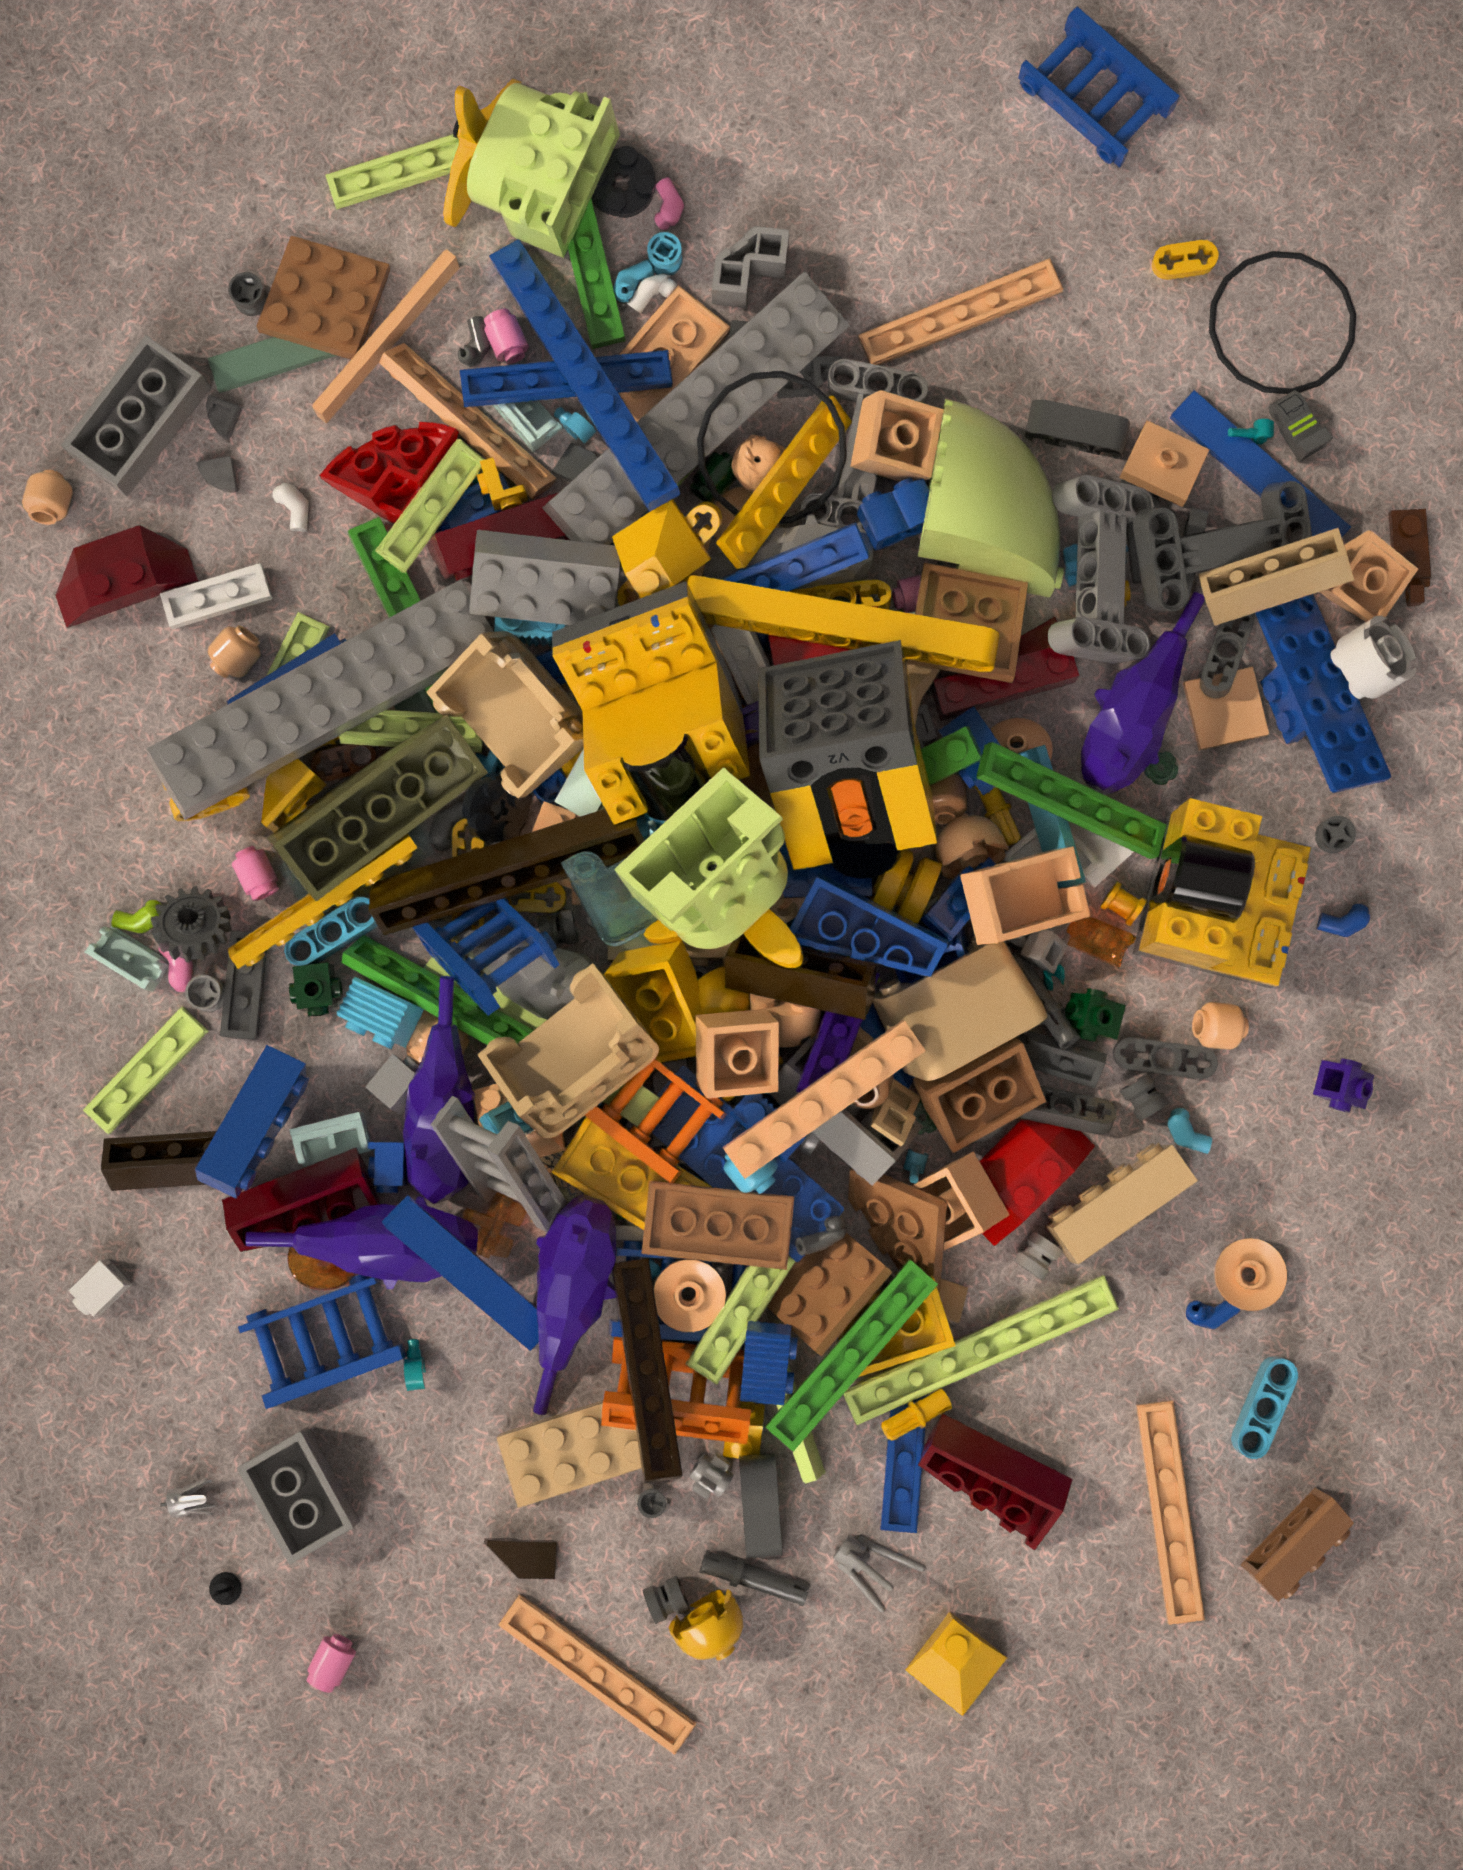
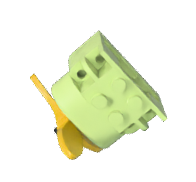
[443,78,620,258]
[614,767,803,968]

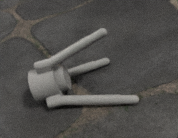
[833,1534,925,1612]

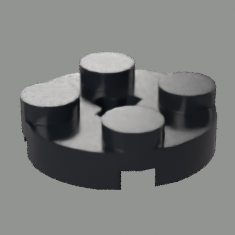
[591,146,656,218]
[462,772,532,844]

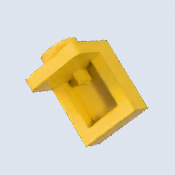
[477,457,528,511]
[723,1401,765,1459]

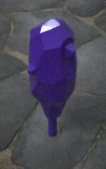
[1081,592,1205,795]
[403,976,475,1204]
[533,1194,616,1415]
[245,1196,478,1290]

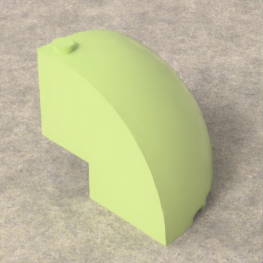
[918,399,1064,597]

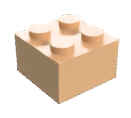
[850,390,944,482]
[696,1009,779,1099]
[910,1151,1009,1251]

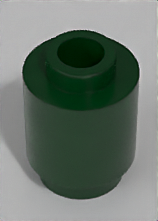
[689,452,737,503]

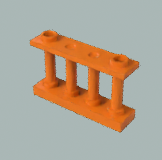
[584,1058,727,1183]
[601,1337,751,1444]

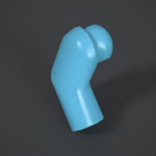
[613,259,654,303]
[1167,1108,1212,1154]

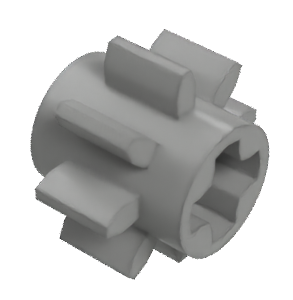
[689,1452,734,1499]

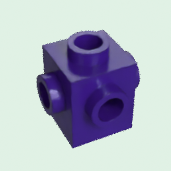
[1313,1058,1374,1113]

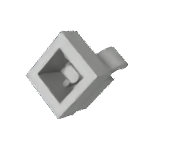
[1006,929,1068,974]

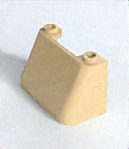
[426,631,584,799]
[873,936,1048,1081]
[477,963,659,1138]

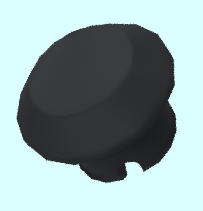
[209,1572,242,1605]

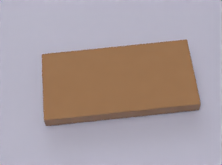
[641,1181,795,1270]

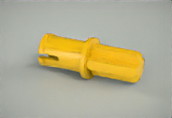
[974,785,1021,846]
[881,1388,952,1441]

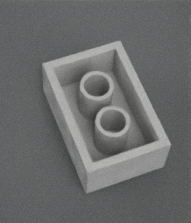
[237,1427,360,1565]

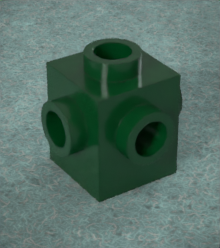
[289,962,343,1017]
[1065,988,1126,1042]

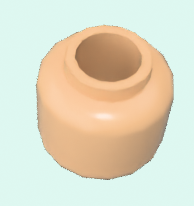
[22,470,73,525]
[208,625,261,678]
[1192,1002,1249,1050]

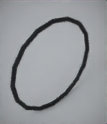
[1209,251,1356,394]
[697,371,847,524]

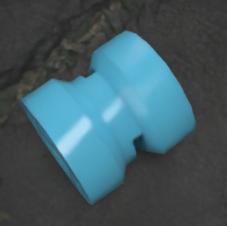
[647,232,682,276]

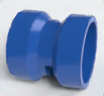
[533,770,566,806]

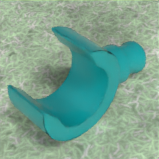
[404,1339,426,1391]

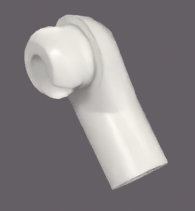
[627,273,677,313]
[273,483,309,532]

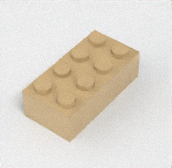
[1045,1143,1198,1265]
[496,1400,642,1508]

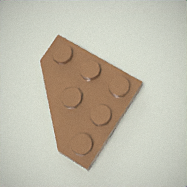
[848,1168,947,1293]

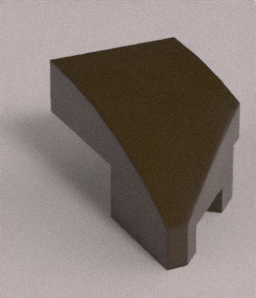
[484,1538,557,1579]

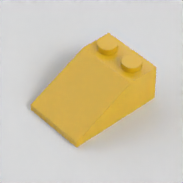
[604,940,702,1062]
[838,1275,955,1377]

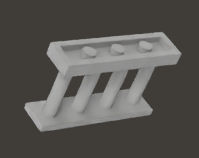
[431,1096,568,1232]

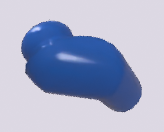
[1316,904,1370,937]
[1186,1300,1241,1329]

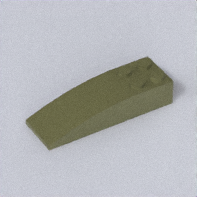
[266,715,488,901]

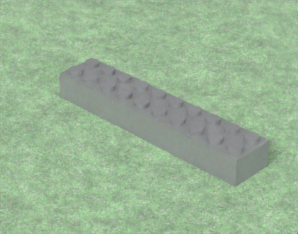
[542,271,850,545]
[146,579,494,820]

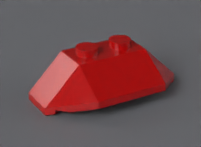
[979,1120,1095,1246]

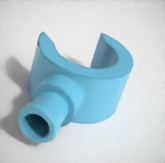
[554,407,596,444]

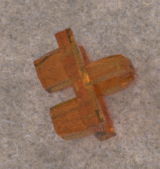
[1067,916,1137,968]
[462,1192,527,1259]

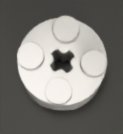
[1331,616,1416,699]

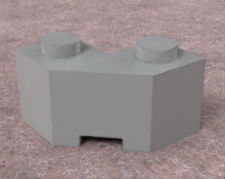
[712,226,789,308]

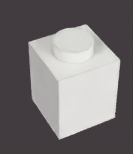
[69,1259,132,1317]

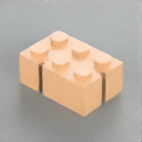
[960,846,1090,945]

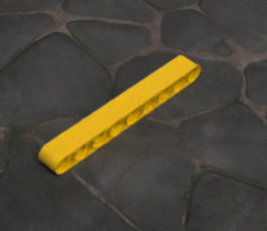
[683,575,1000,672]

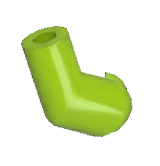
[111,900,162,934]

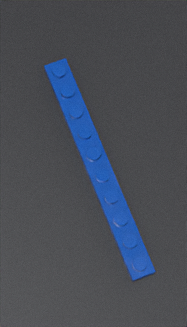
[489,240,681,512]
[535,522,870,685]

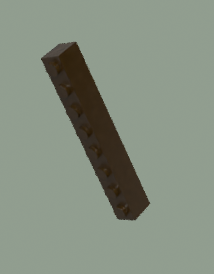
[368,809,650,936]

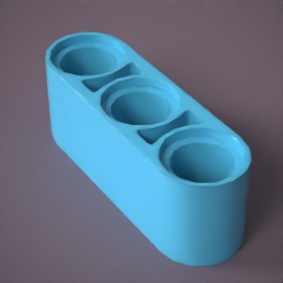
[284,897,378,966]
[1231,1356,1298,1459]

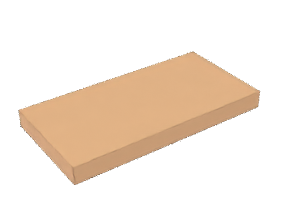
[618,285,730,422]

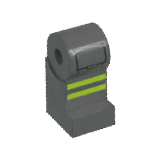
[1268,390,1333,462]

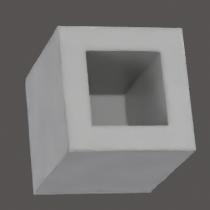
[365,1054,419,1115]

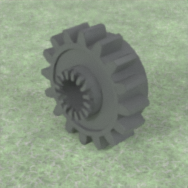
[151,886,232,962]

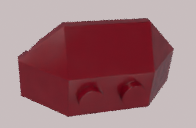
[55,525,199,628]

